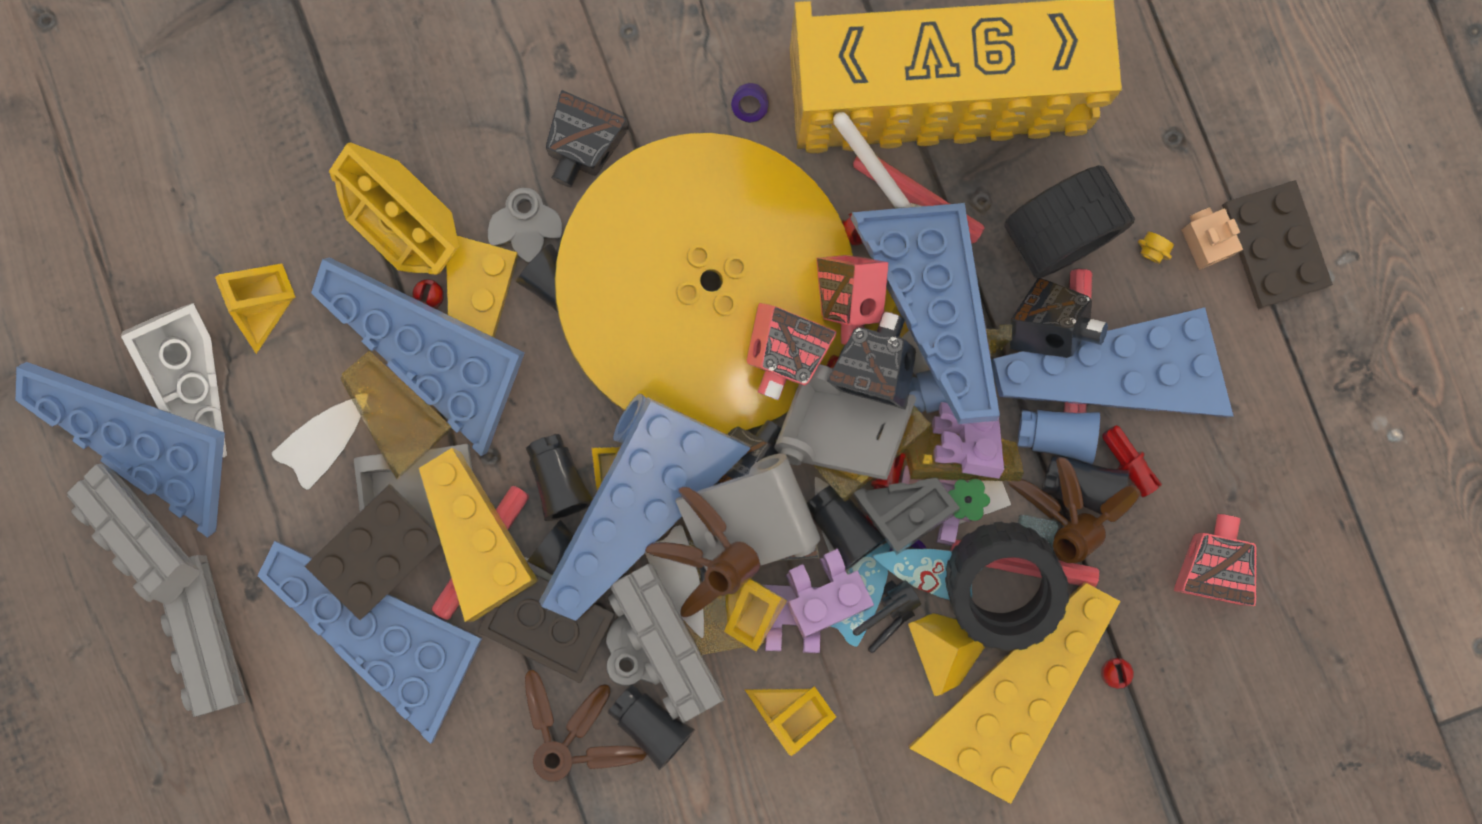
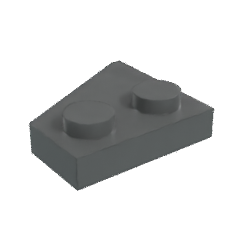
[853,478,960,555]

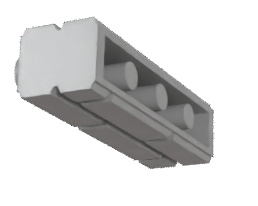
[67,463,200,605]
[161,555,246,717]
[608,563,726,723]

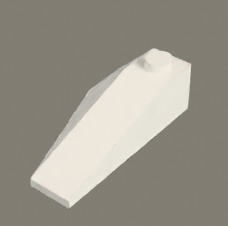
[121,303,227,457]

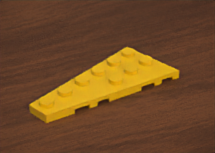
[909,582,1121,804]

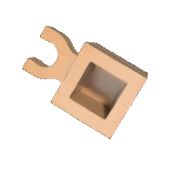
[1181,208,1243,270]

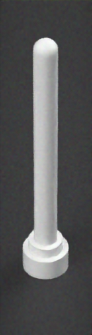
[833,112,922,209]

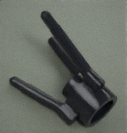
[853,580,921,653]

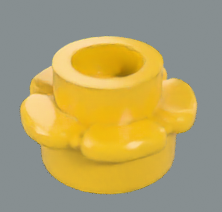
[1138,231,1174,264]

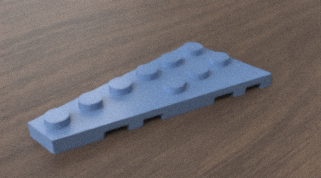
[851,203,1000,424]
[991,307,1233,418]
[539,397,751,621]

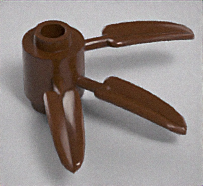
[1007,457,1140,563]
[645,487,760,617]
[525,670,647,782]

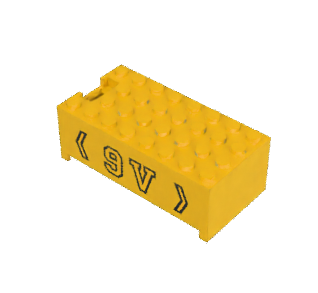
[789,0,1122,153]

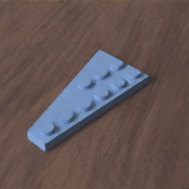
[311,257,525,456]
[15,362,225,538]
[257,541,483,744]

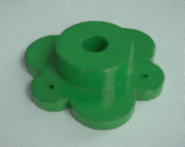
[948,479,990,521]

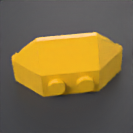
[329,143,459,275]

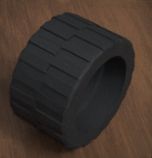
[1004,165,1135,278]
[945,521,1069,651]

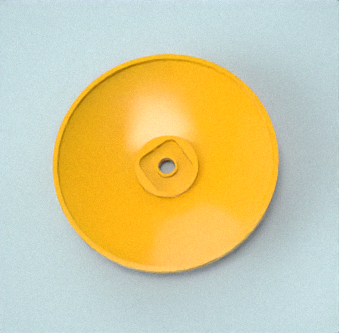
[555,133,853,434]

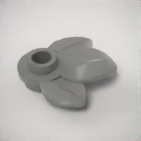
[488,188,562,263]
[606,615,653,686]

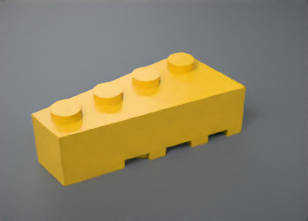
[419,448,538,622]

